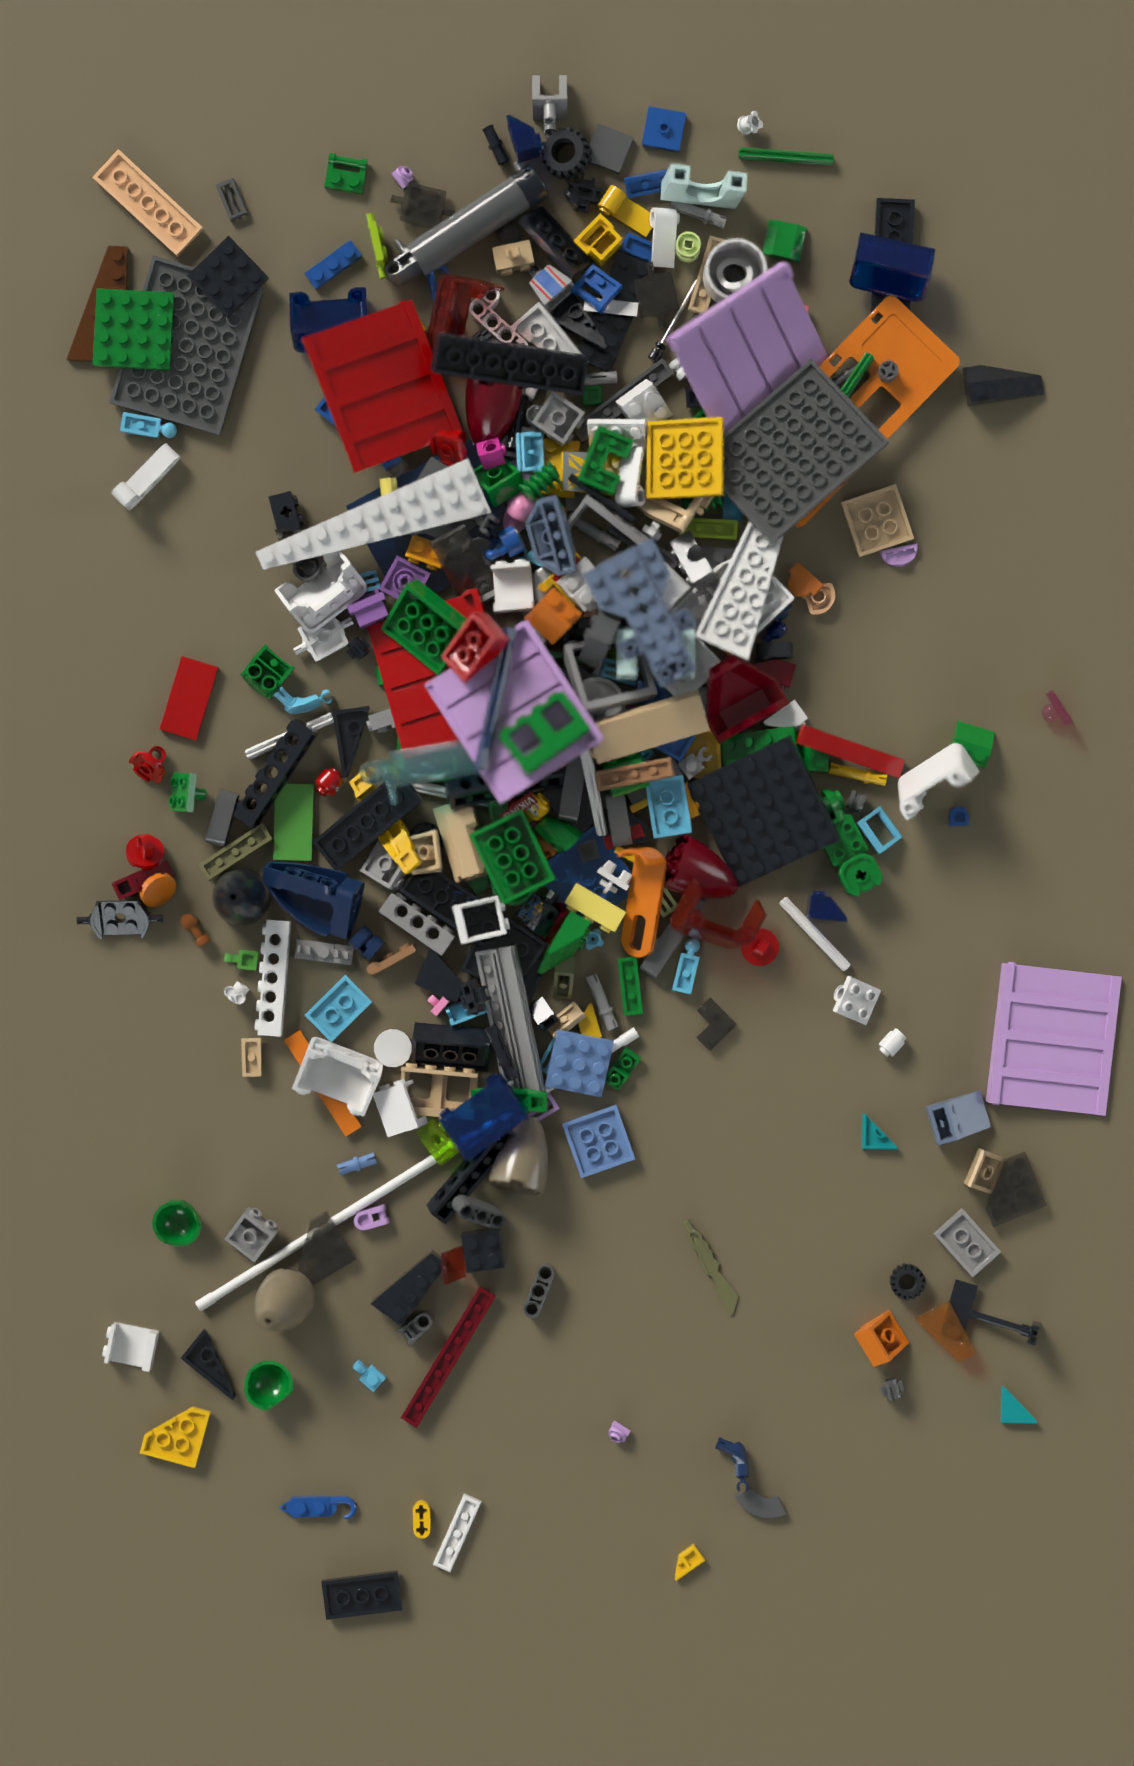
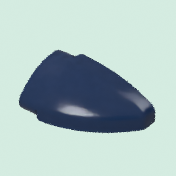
[263,862,365,940]

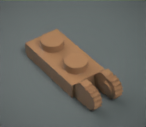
[366,943,418,975]

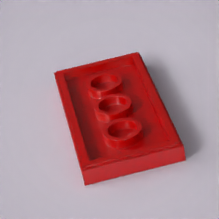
[159,656,219,741]

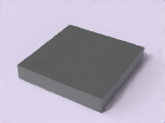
[589,123,634,174]

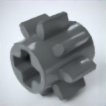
[880,1377,905,1401]

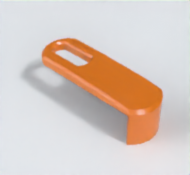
[618,847,667,957]

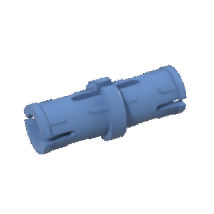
[337,1152,377,1176]

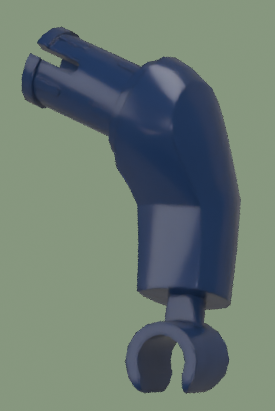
[715,1437,749,1492]

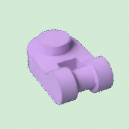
[354,1204,390,1230]

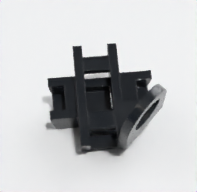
[564,176,602,213]
[460,978,491,1015]

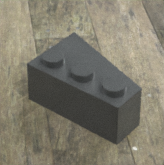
[578,605,622,668]

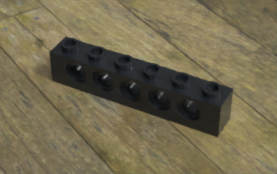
[233,719,319,828]
[445,767,563,810]
[426,1117,517,1224]

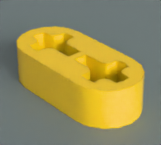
[413,1500,431,1539]

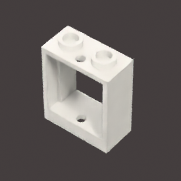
[453,896,510,944]

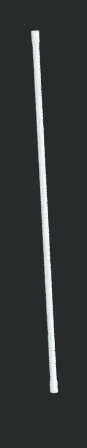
[195,1027,639,1311]

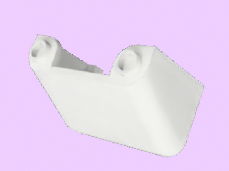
[274,550,367,633]
[898,743,980,820]
[292,1037,383,1117]

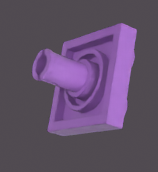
[379,555,431,599]

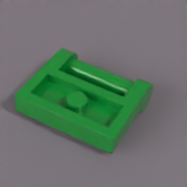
[324,153,368,195]

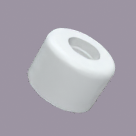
[703,239,767,303]
[629,563,691,614]

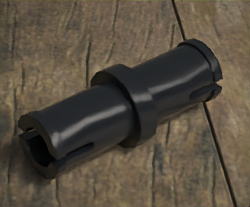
[482,125,509,166]

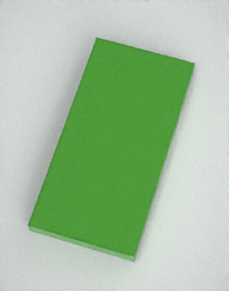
[273,784,314,861]

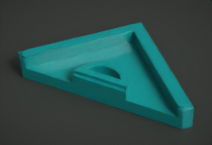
[861,1113,898,1150]
[1000,1386,1037,1424]

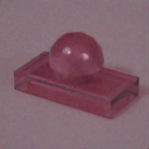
[1042,690,1073,726]

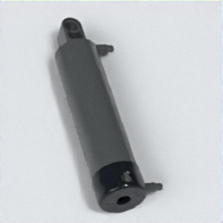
[385,162,549,286]

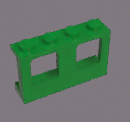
[499,691,590,777]

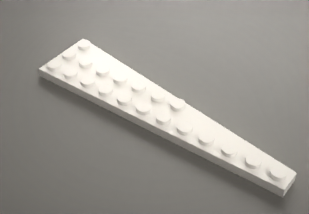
[256,459,491,570]
[695,521,783,661]

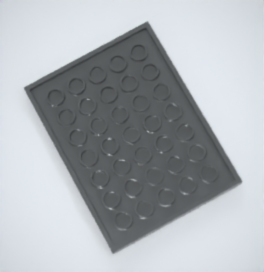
[109,255,264,436]
[723,359,889,545]

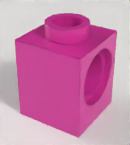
[476,437,507,470]

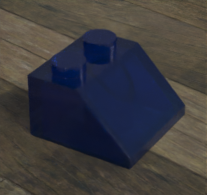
[506,115,542,163]
[805,890,847,922]

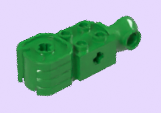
[821,789,883,897]

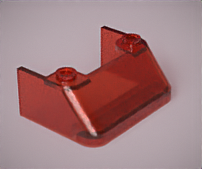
[427,274,505,351]
[670,878,767,949]

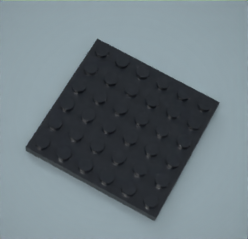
[687,735,841,887]

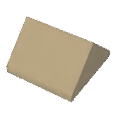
[409,830,442,875]
[964,1148,1006,1194]

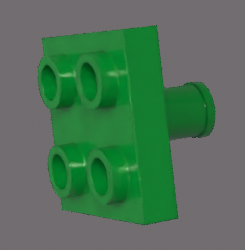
[169,772,207,812]

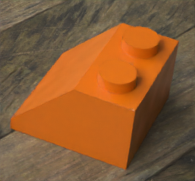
[524,587,582,645]
[854,1310,909,1367]

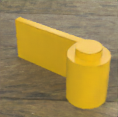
[598,185,653,238]

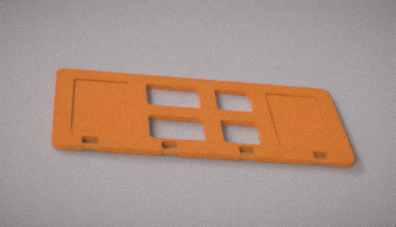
[795,296,960,527]

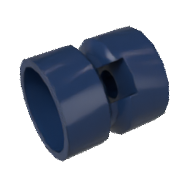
[349,925,385,961]

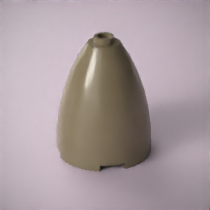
[488,1116,548,1196]
[254,1268,315,1332]

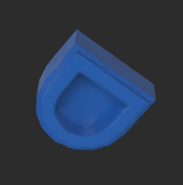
[948,807,969,826]

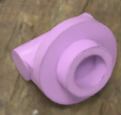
[391,166,413,190]
[608,1420,631,1443]

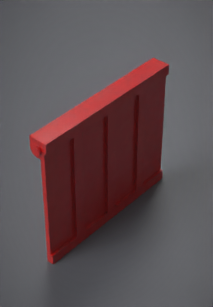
[301,299,463,473]
[367,588,486,760]

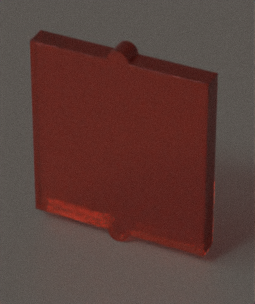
[441,1246,466,1284]

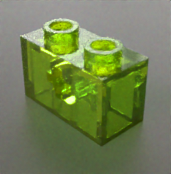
[415,1119,459,1166]

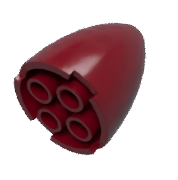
[465,378,524,448]
[664,834,739,899]

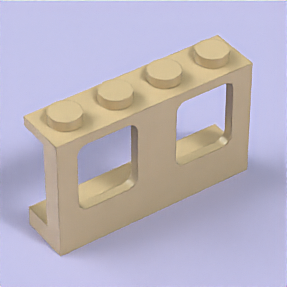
[401,1063,479,1120]

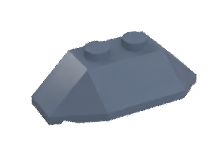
[525,495,577,576]

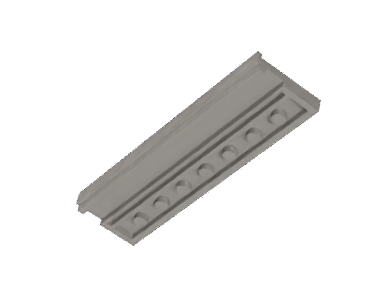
[475,945,546,1092]

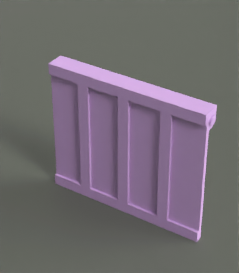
[666,262,832,434]
[424,620,604,804]
[986,962,1122,1116]

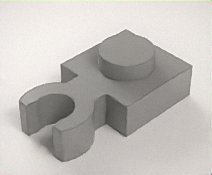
[678,747,713,780]

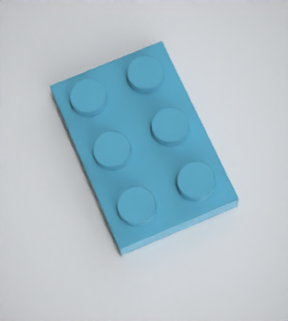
[646,775,692,838]
[305,975,373,1042]

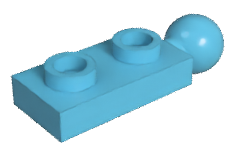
[120,412,177,439]
[672,938,700,994]

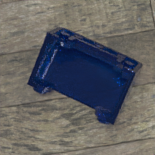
[289,287,368,353]
[438,1072,528,1161]

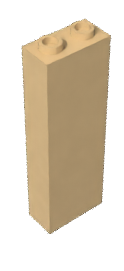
[590,689,709,764]

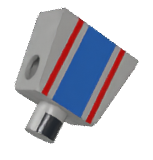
[529,265,574,313]

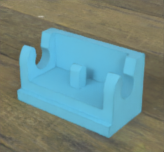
[516,431,545,474]
[445,997,487,1026]

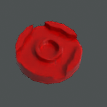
[430,429,467,467]
[129,746,166,784]
[125,833,164,871]
[741,928,779,966]

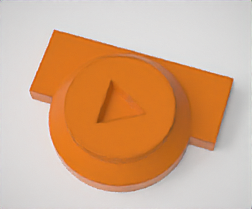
[788,562,824,597]

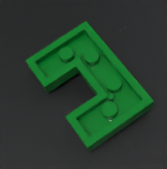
[577,426,634,495]

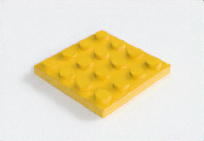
[646,417,724,500]

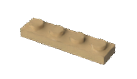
[688,235,726,314]

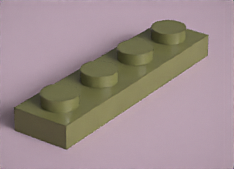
[198,823,274,881]

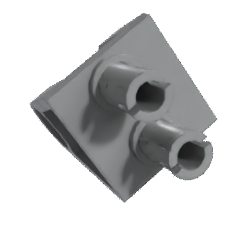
[532,75,567,136]

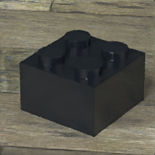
[461,1228,505,1273]

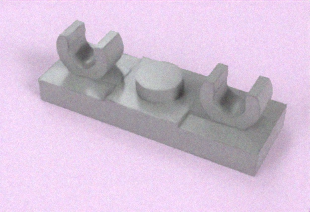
[294,939,354,965]

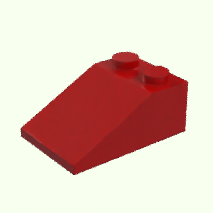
[441,612,510,683]

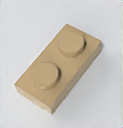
[548,1001,586,1039]
[241,1038,262,1077]

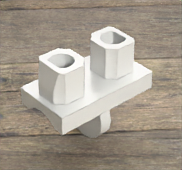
[597,860,632,894]

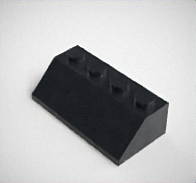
[411,1022,490,1072]

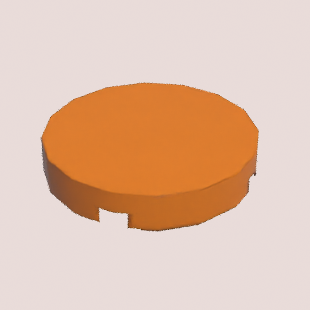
[139,873,177,908]

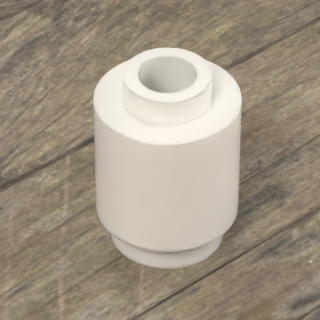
[878,1028,907,1057]

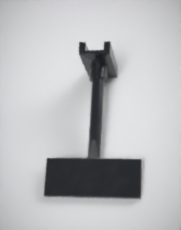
[940,1279,1041,1346]

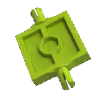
[366,212,389,279]

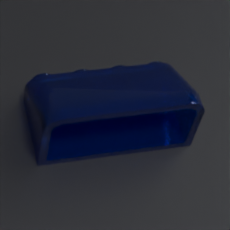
[849,232,936,302]

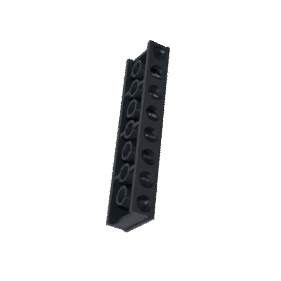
[430,332,590,396]
[400,872,548,977]

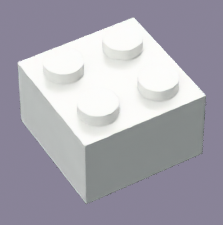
[615,379,673,433]

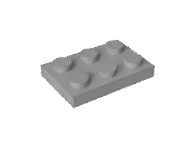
[933,1208,1001,1277]

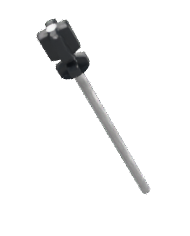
[648,280,696,362]

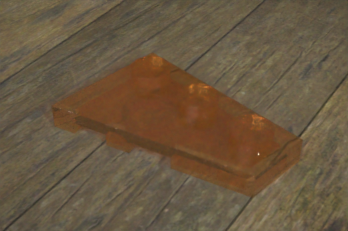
[915,1301,976,1362]

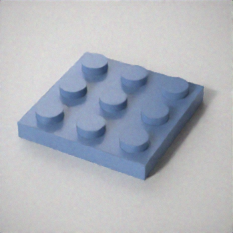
[545,1029,614,1097]
[562,1105,635,1178]

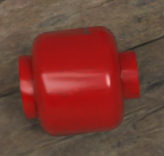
[315,768,343,797]

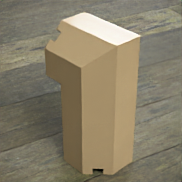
[433,804,487,883]

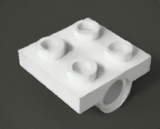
[833,976,881,1025]

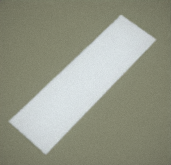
[584,298,638,317]

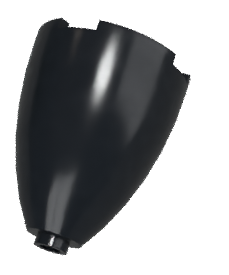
[212,868,271,926]

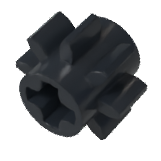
[346,637,370,660]

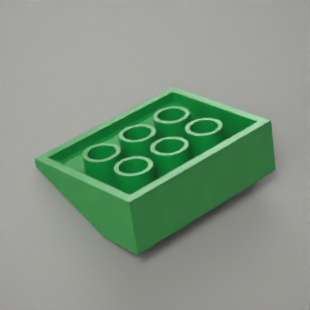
[381,579,467,676]
[469,809,556,905]

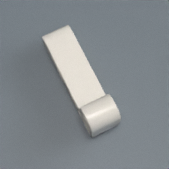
[469,286,529,346]
[111,443,181,510]

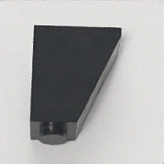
[415,948,464,1002]

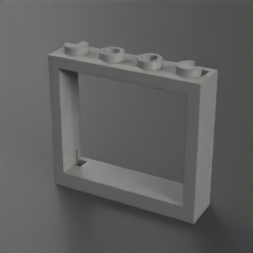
[568,494,649,577]
[561,634,657,714]

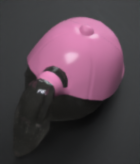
[503,493,535,533]

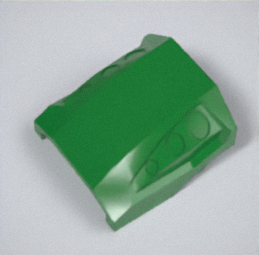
[762,219,807,264]
[240,644,295,700]
[534,815,583,853]

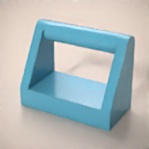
[856,806,902,854]

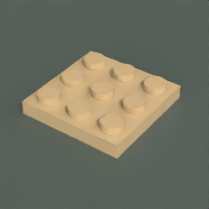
[841,484,914,558]

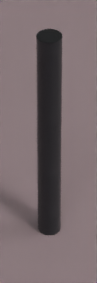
[568,473,635,523]

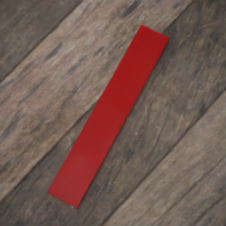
[796,725,905,778]

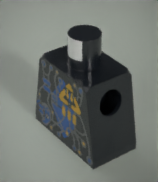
[515,889,560,938]

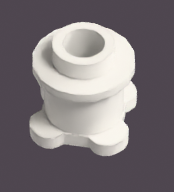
[737,110,763,135]

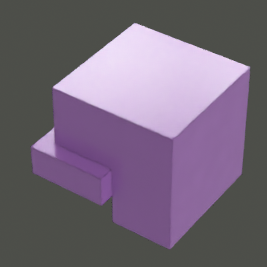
[347,588,389,630]

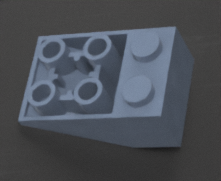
[925,1090,991,1145]

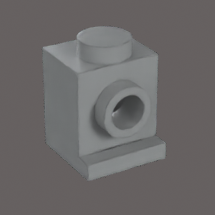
[366,709,396,733]

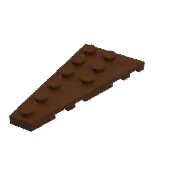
[66,246,128,362]

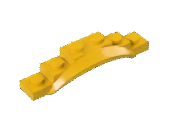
[349,771,422,874]

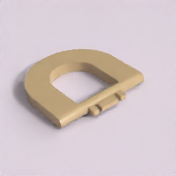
[637,456,714,533]

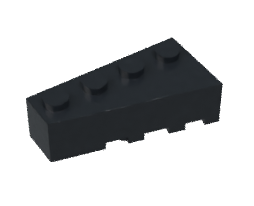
[370,1250,448,1326]

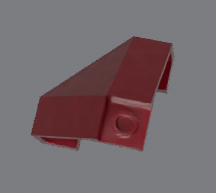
[705,654,790,744]

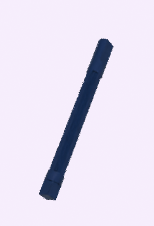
[474,627,516,772]

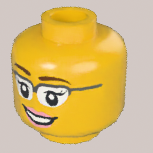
[525,793,550,822]

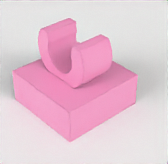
[427,995,450,1016]

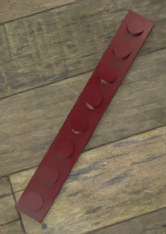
[401,1286,496,1428]

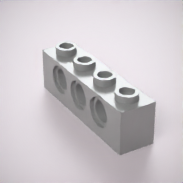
[378,892,456,956]

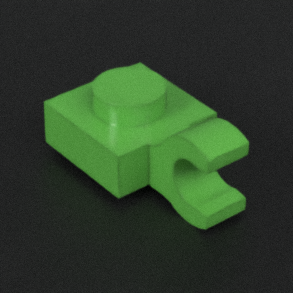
[224,949,259,971]

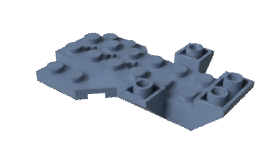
[582,538,696,687]

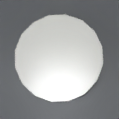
[374,1029,412,1067]

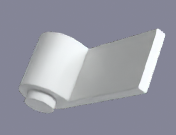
[650,207,680,268]
[615,447,646,508]

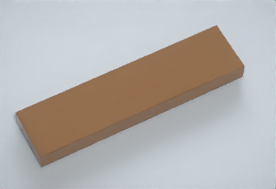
[595,757,675,792]

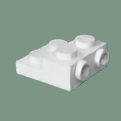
[556,557,597,612]

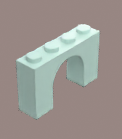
[660,164,747,209]
[616,627,696,680]

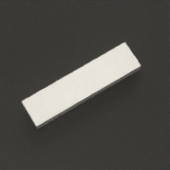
[433,1493,482,1572]

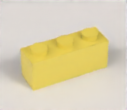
[565,883,626,933]

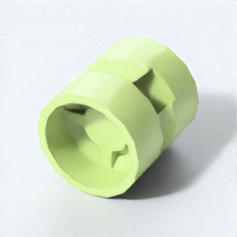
[675,232,701,263]

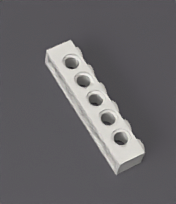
[255,920,292,1037]

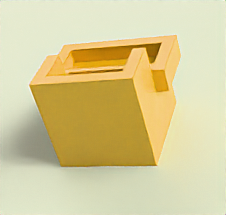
[573,213,623,267]

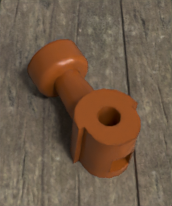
[181,914,211,948]

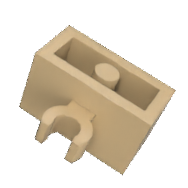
[492,240,535,276]

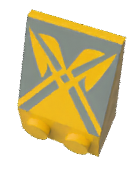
[561,452,621,496]

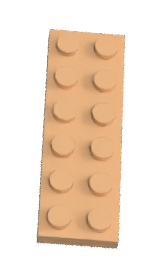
[92,149,203,257]

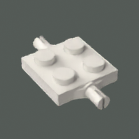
[293,617,354,662]

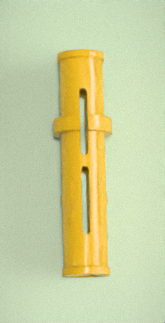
[828,762,887,787]

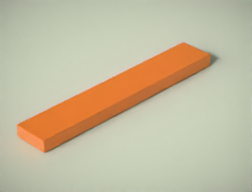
[284,1029,362,1137]

